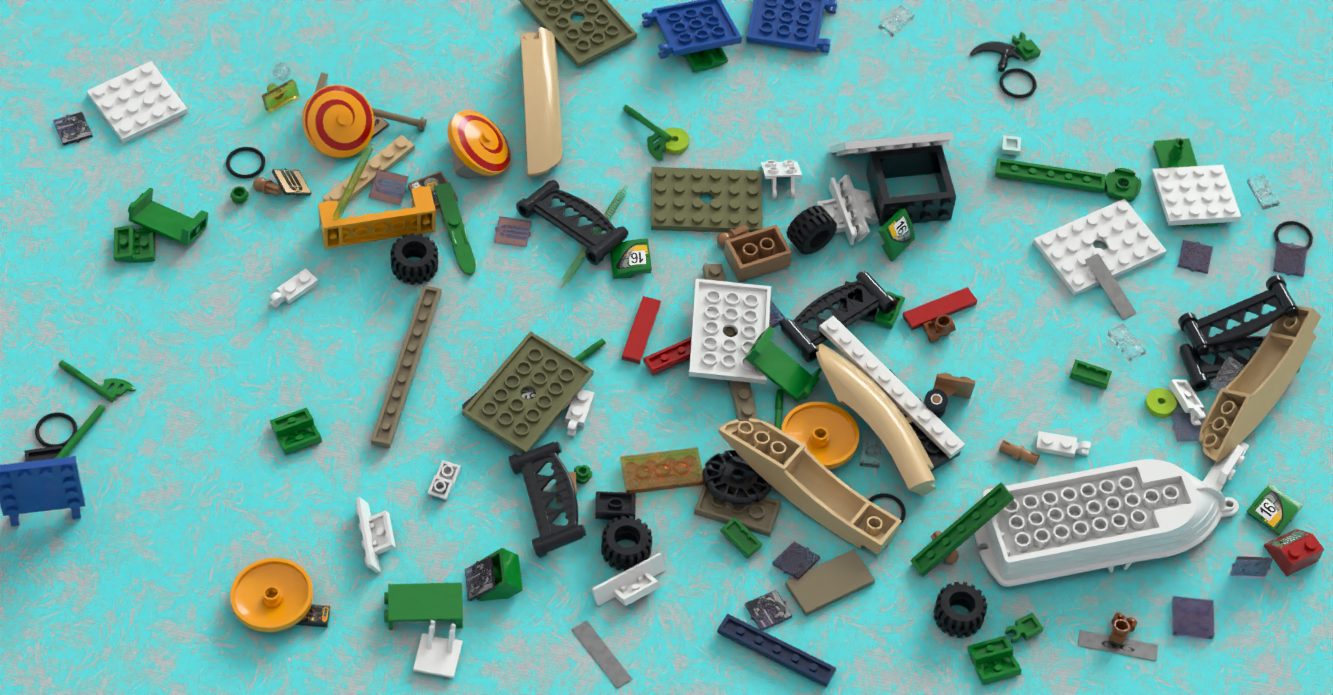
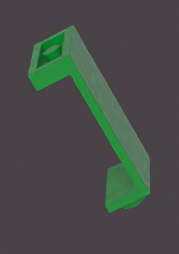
[128,188,208,246]
[745,326,822,403]
[384,583,463,630]

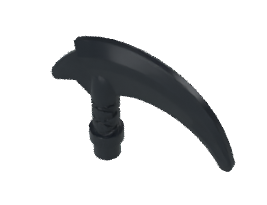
[970,41,1020,72]

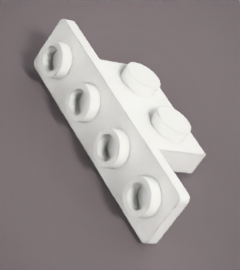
[838,174,879,242]
[817,177,857,245]
[1203,442,1249,491]
[356,497,396,573]
[592,553,666,606]

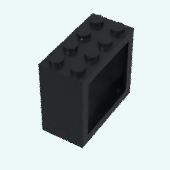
[866,145,956,227]

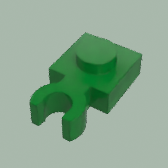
[1011,32,1041,62]
[1005,613,1044,643]

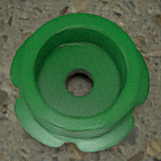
[230,186,249,203]
[574,465,592,484]

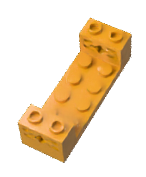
[318,186,436,249]

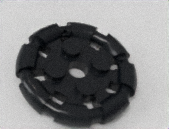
[702,450,772,506]

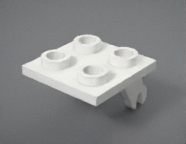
[761,160,802,199]
[413,620,463,678]

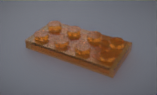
[620,447,704,493]

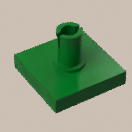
[1153,138,1197,168]

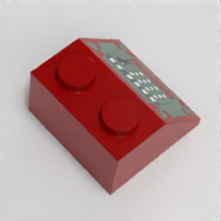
[1264,529,1324,577]

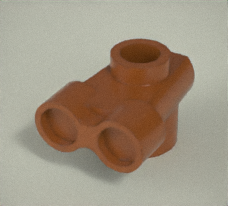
[923,315,956,343]
[1109,613,1137,645]

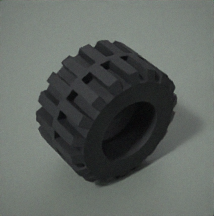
[786,205,837,255]
[390,233,438,285]
[601,516,652,571]
[933,582,987,638]

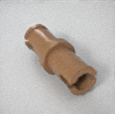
[999,440,1040,466]

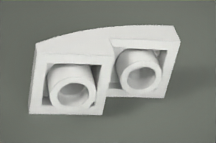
[428,460,461,500]

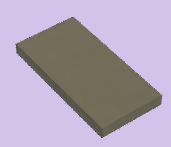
[694,482,782,537]
[785,549,875,616]

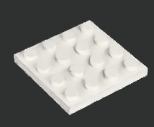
[87,61,188,143]
[1152,165,1241,226]

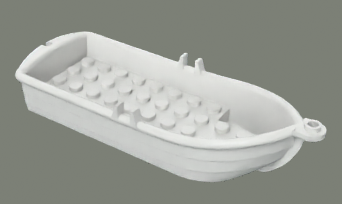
[975,459,1239,587]

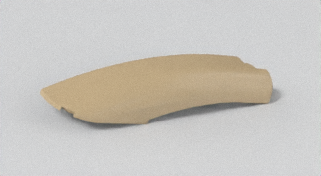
[520,27,563,177]
[1199,306,1321,462]
[816,343,936,496]
[718,418,902,555]

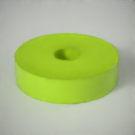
[664,127,689,155]
[1145,388,1177,418]

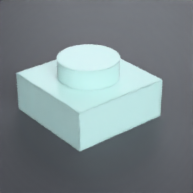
[1001,135,1021,156]

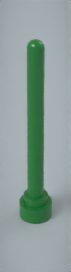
[54,405,105,459]

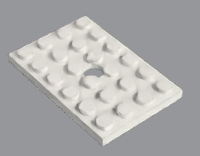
[830,132,954,156]
[1033,199,1167,296]
[689,279,771,384]

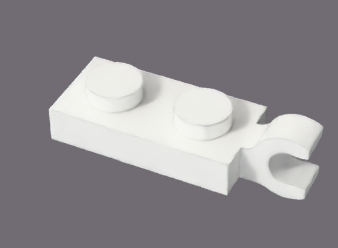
[270,268,318,308]
[1168,380,1206,426]
[565,389,595,437]
[1036,431,1091,458]

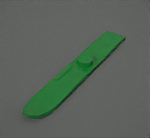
[434,182,476,275]

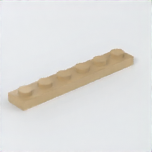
[323,135,415,208]

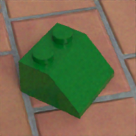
[473,548,523,601]

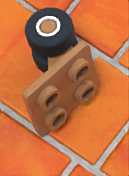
[923,373,975,418]

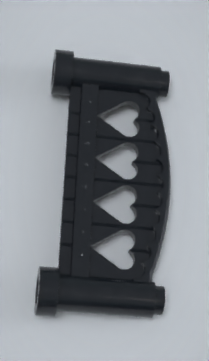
[516,180,629,265]
[780,271,898,362]
[1178,275,1298,356]
[1179,336,1300,392]
[509,441,586,558]

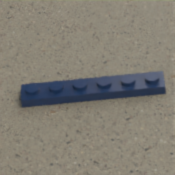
[717,614,836,688]

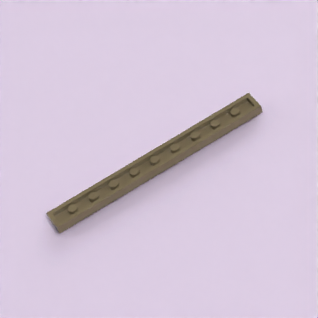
[702,264,758,421]
[371,285,442,448]

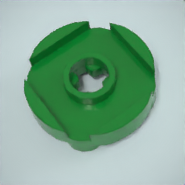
[1105,168,1142,202]

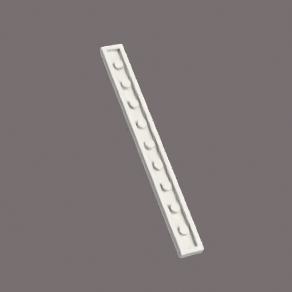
[819,316,965,458]

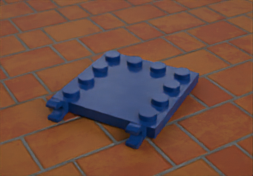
[642,0,742,59]
[746,0,837,53]
[0,456,85,526]

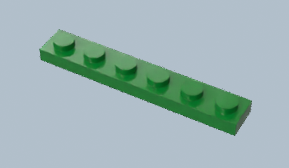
[995,158,1106,193]
[910,482,1015,577]

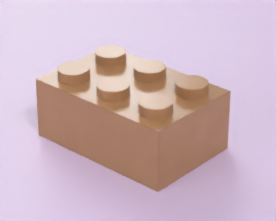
[724,224,792,282]

